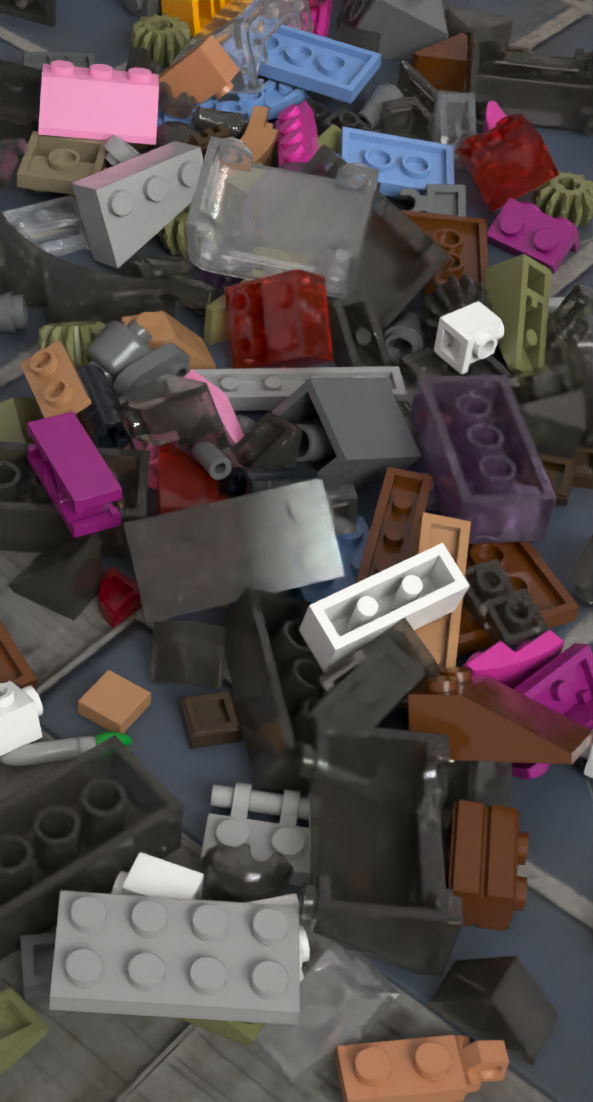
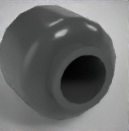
[88,320,153,387]

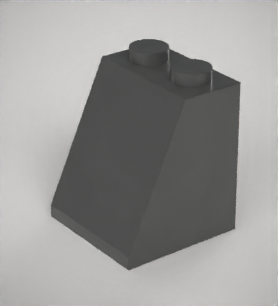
[337,0,449,61]
[254,378,422,499]

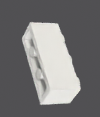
[299,543,470,673]

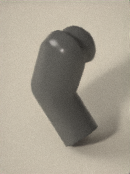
[191,441,232,481]

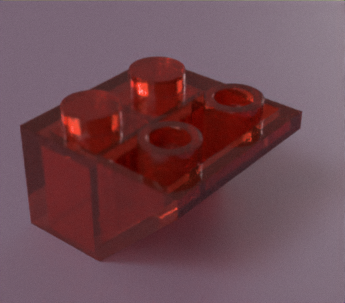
[455,113,560,213]
[225,269,333,369]

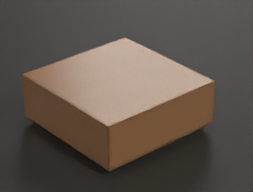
[77,670,151,733]

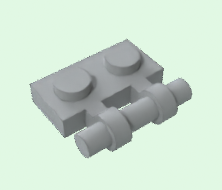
[199,782,321,887]

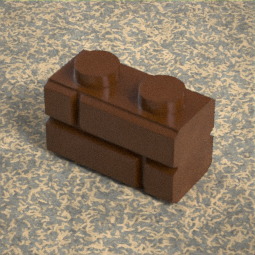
[441,799,529,931]

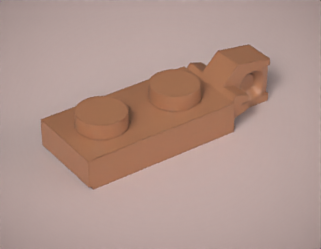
[334,1035,509,1102]

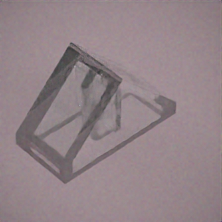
[429,93,478,169]

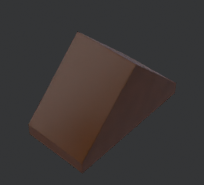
[408,33,468,92]

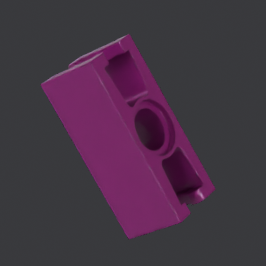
[27,411,122,538]

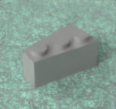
[72,141,210,269]

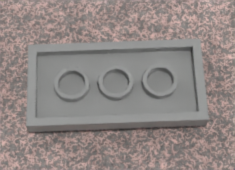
[49,890,300,1025]

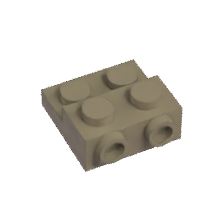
[17,131,110,197]

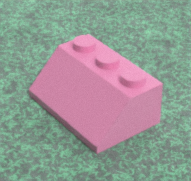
[38,60,159,145]

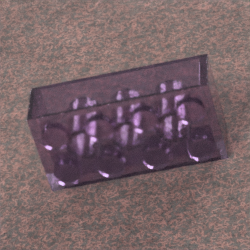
[409,375,557,544]

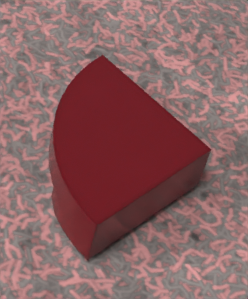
[98,566,148,628]

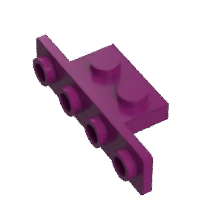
[493,643,593,780]

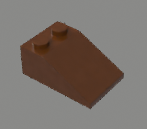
[408,667,593,765]

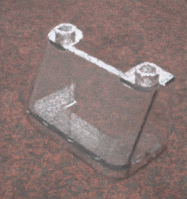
[173,0,314,94]
[186,136,379,298]

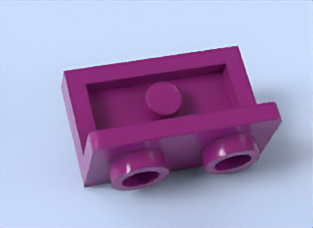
[487,198,580,274]

